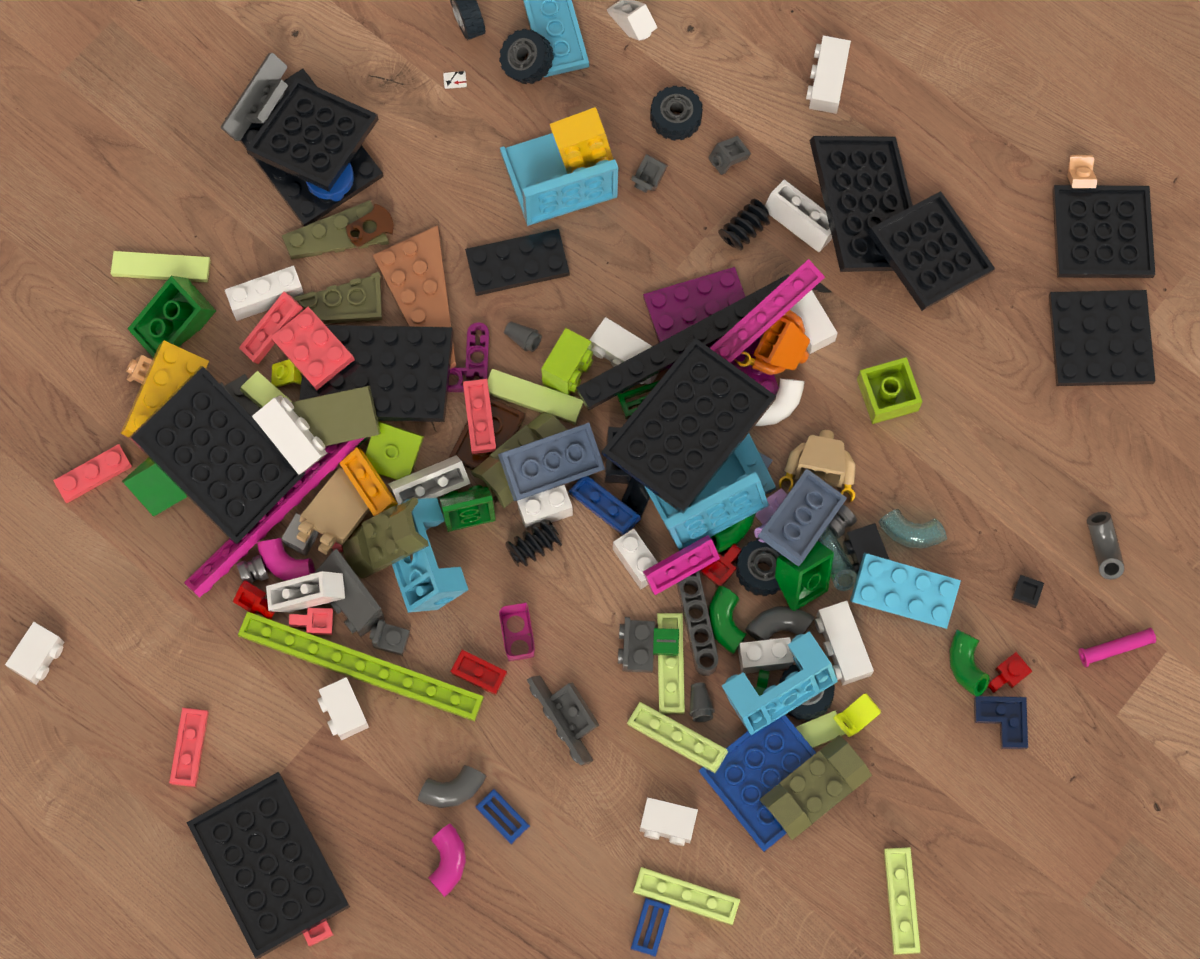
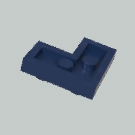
[974,696,1028,749]

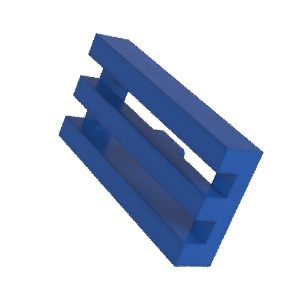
[476,789,530,845]
[631,898,670,957]

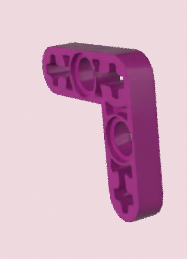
[448,322,489,393]

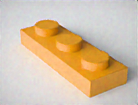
[339,447,398,516]

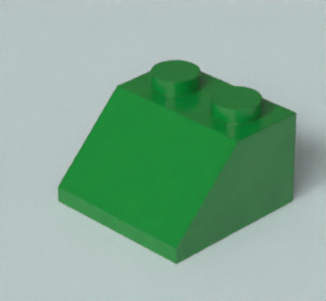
[775,541,834,611]

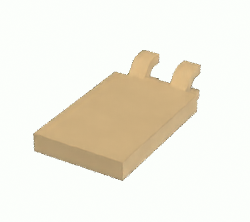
[296,467,369,555]

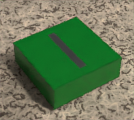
[653,628,679,656]

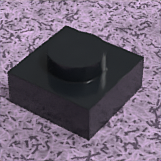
[1011,575,1044,608]

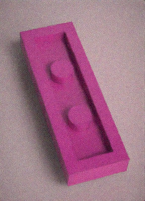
[643,535,720,595]

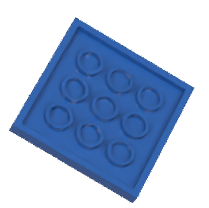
[699,715,816,852]

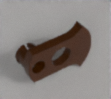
[346,204,394,248]

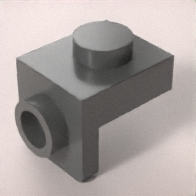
[630,154,668,193]

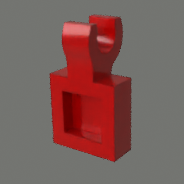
[701,544,742,587]
[232,580,276,620]
[988,652,1032,693]

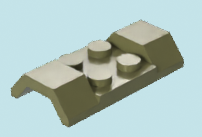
[471,412,567,509]
[342,498,429,578]
[759,735,872,840]

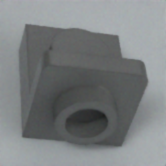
[708,136,751,175]
[369,619,410,656]

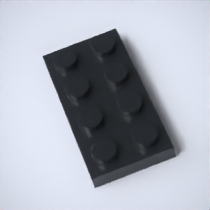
[465,229,570,296]

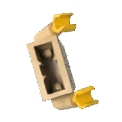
[779,430,855,502]

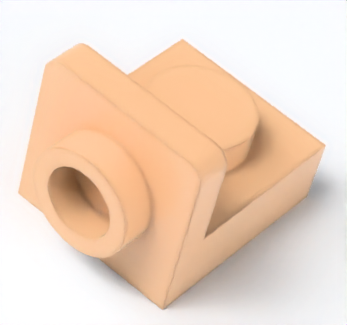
[1067,155,1097,188]
[126,355,152,384]

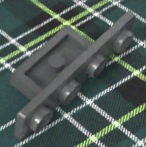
[221,53,288,141]
[527,676,599,765]

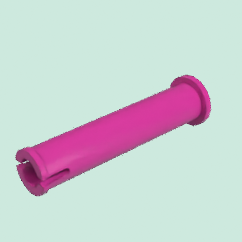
[1078,628,1156,668]

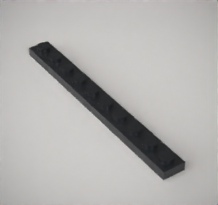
[576,274,790,411]

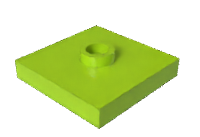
[365,421,424,480]

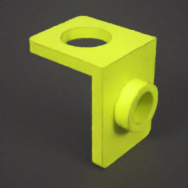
[271,359,302,388]
[833,693,881,737]

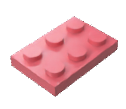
[271,306,355,390]

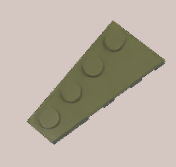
[282,200,389,260]
[293,272,382,324]

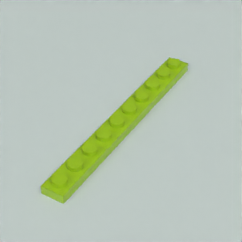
[238,612,484,722]

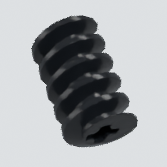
[718,199,770,251]
[505,520,562,567]

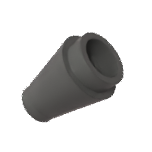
[504,321,542,352]
[690,683,715,722]

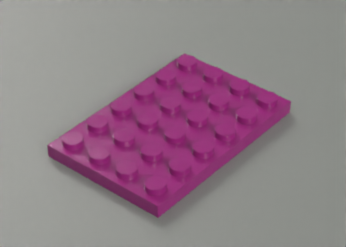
[643,267,779,395]

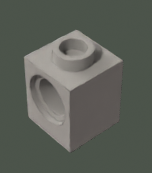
[281,513,319,556]

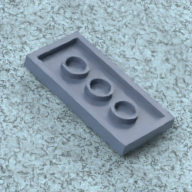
[498,423,605,501]
[758,469,847,567]

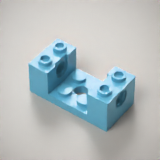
[392,498,469,613]
[722,631,838,735]

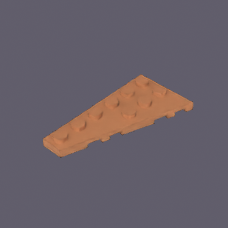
[373,225,456,369]

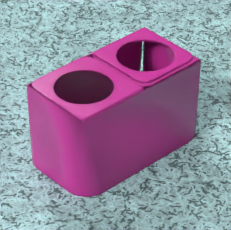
[499,603,535,661]

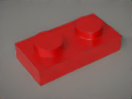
[450,650,507,696]

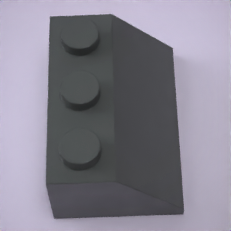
[315,549,385,637]

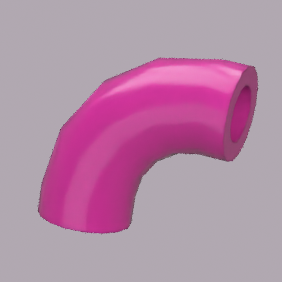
[257,538,316,581]
[428,824,466,897]

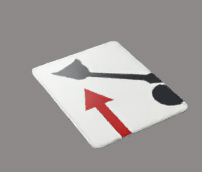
[443,71,467,89]

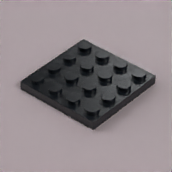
[246,78,379,192]
[1052,185,1156,278]
[867,191,995,311]
[1049,290,1156,386]

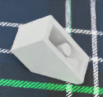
[607,0,658,41]

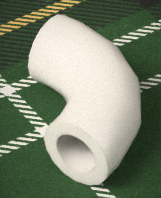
[755,379,804,426]

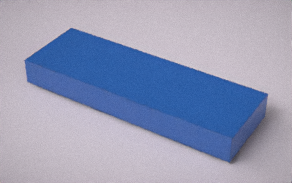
[569,476,641,536]

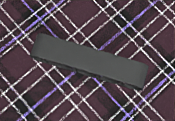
[676,571,718,676]

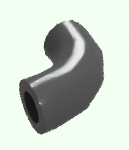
[1087,512,1124,580]
[745,606,815,641]
[418,765,487,808]

